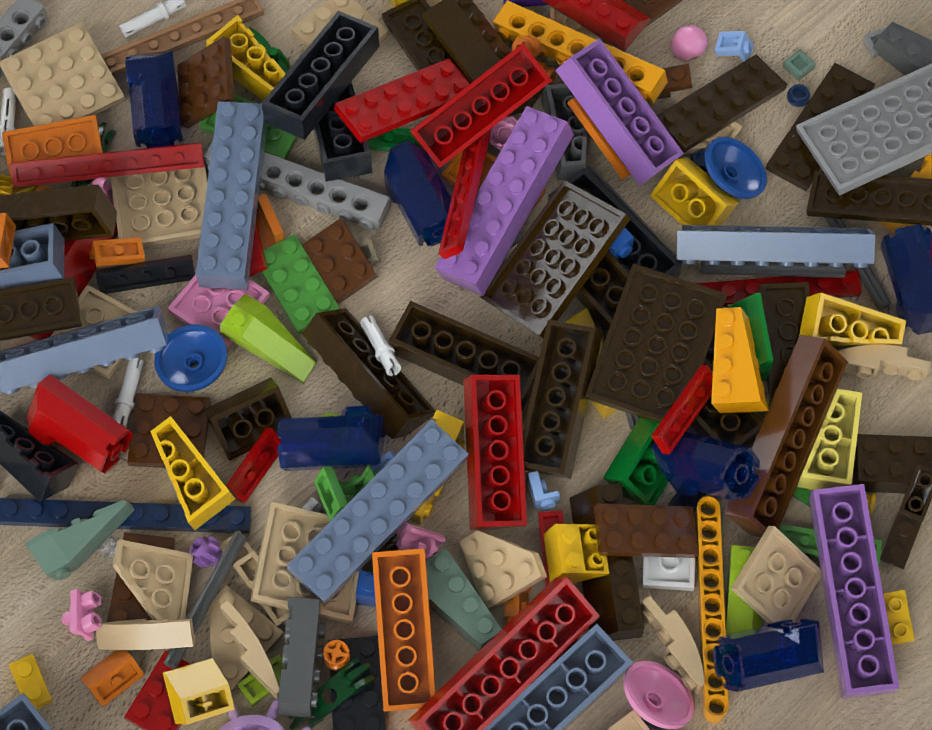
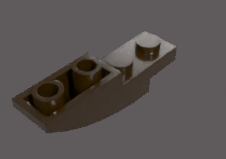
[880,464,932,570]

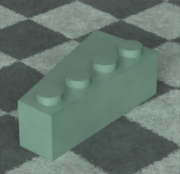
[426,548,502,652]

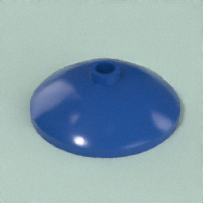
[705,137,767,199]
[154,324,228,392]

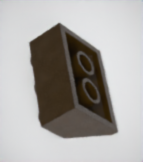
[204,378,296,461]

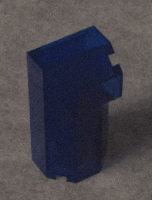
[125,50,183,148]
[384,141,452,247]
[880,224,932,335]
[277,406,385,471]
[651,432,760,501]
[713,619,824,692]

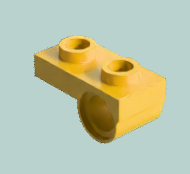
[883,589,915,645]

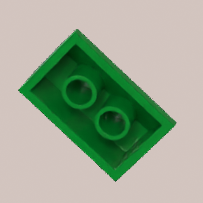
[728,293,773,381]
[603,418,688,505]

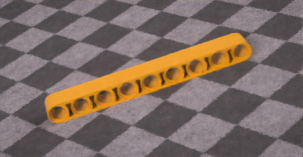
[695,496,729,724]

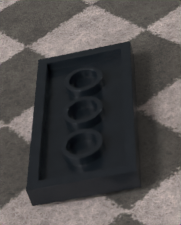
[328,636,386,730]

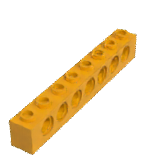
[493,0,668,104]

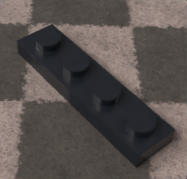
[95,254,196,294]

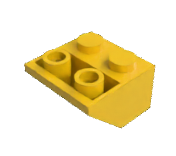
[543,524,609,583]
[163,658,235,725]

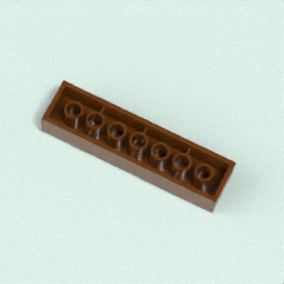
[724,335,848,538]

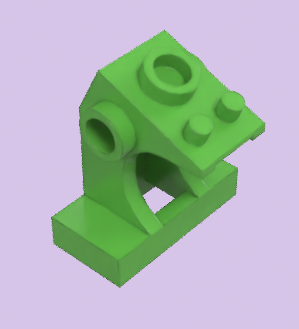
[314,465,377,521]

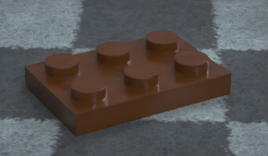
[302,218,378,304]

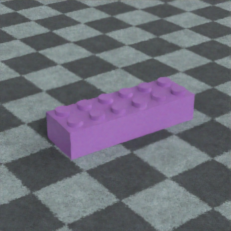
[556,38,684,185]

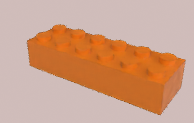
[372,548,436,711]

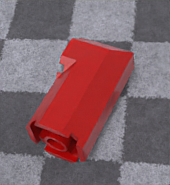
[26,375,134,474]

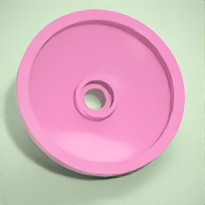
[623,661,695,729]

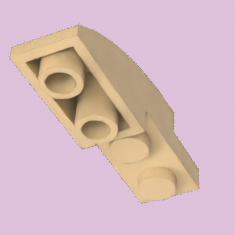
[838,345,931,381]
[641,596,704,695]

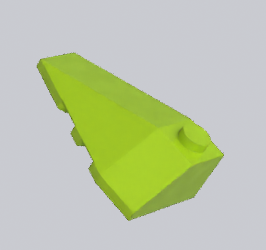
[219,294,316,383]
[725,545,764,655]

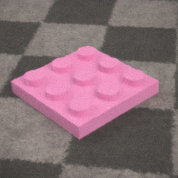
[167,275,270,349]

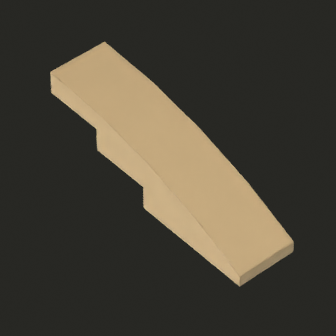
[218,531,289,627]
[220,600,279,699]
[95,619,195,650]

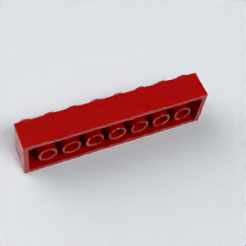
[408,577,600,730]

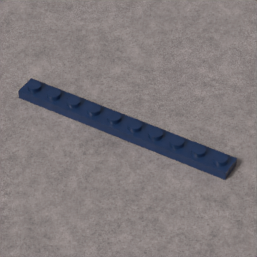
[0,498,252,534]

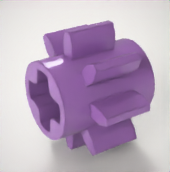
[190,536,222,568]

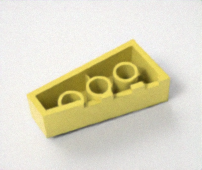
[797,389,862,490]

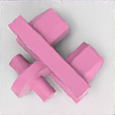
[396,523,446,559]
[62,589,101,641]

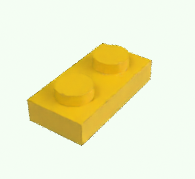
[8,654,53,710]

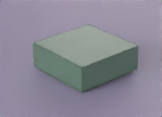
[783,49,816,81]

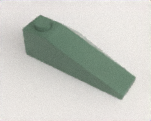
[26,499,134,581]

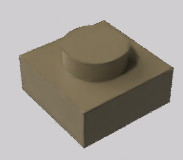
[358,238,381,265]

